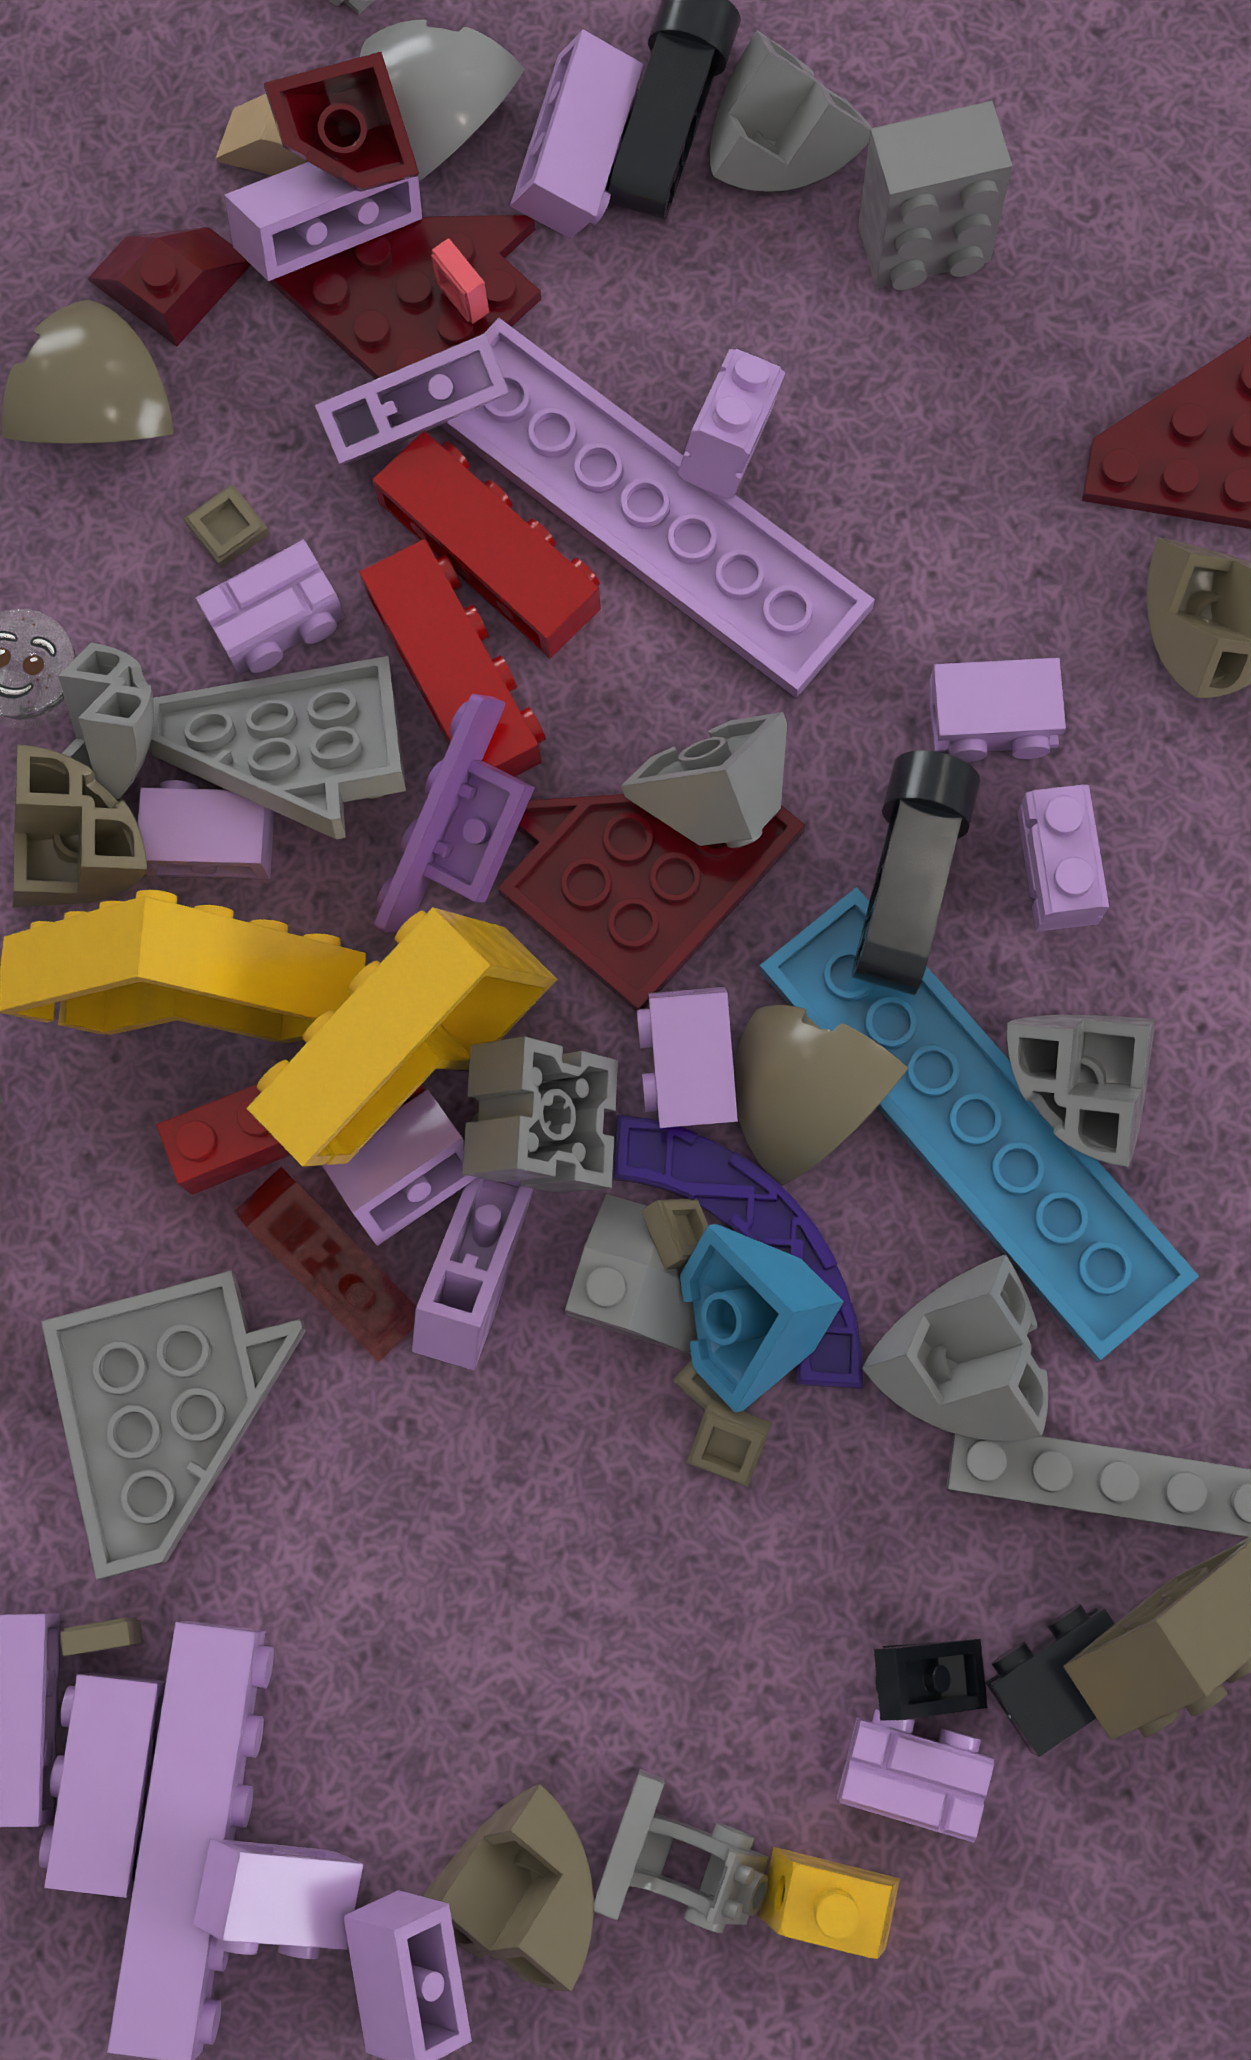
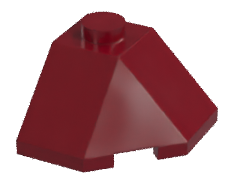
[264,52,419,192]
[88,227,251,347]

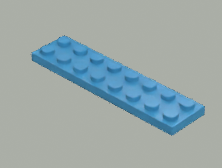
[759,887,1199,1363]

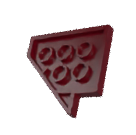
[252,215,541,380]
[1082,335,1251,529]
[497,794,805,1012]

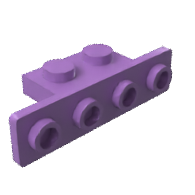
[373,694,535,933]

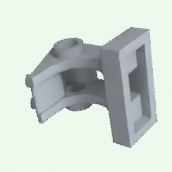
[594,1769,769,1933]

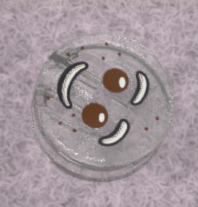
[0,609,80,731]

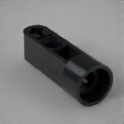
[608,0,741,219]
[852,750,980,995]

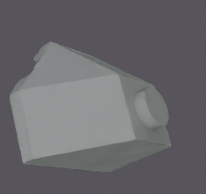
[621,712,787,848]
[565,1194,698,1355]

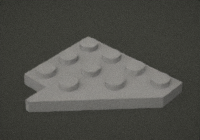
[149,656,406,839]
[41,1270,306,1580]

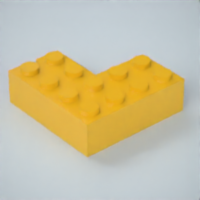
[0,890,366,1043]
[246,907,558,1167]

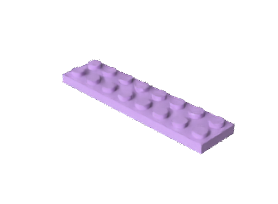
[439,317,875,698]

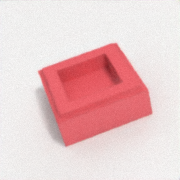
[431,238,489,324]

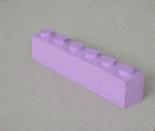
[107,1621,274,2060]

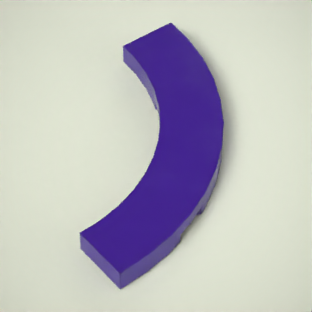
[613,1115,863,1389]

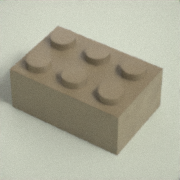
[1063,1537,1251,1740]

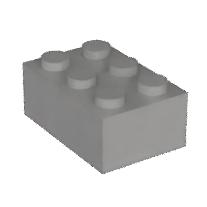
[858,101,1013,290]

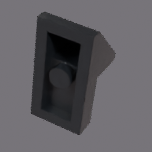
[874,1639,988,1721]

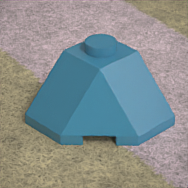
[680,1224,844,1413]

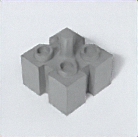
[462,1036,618,1193]

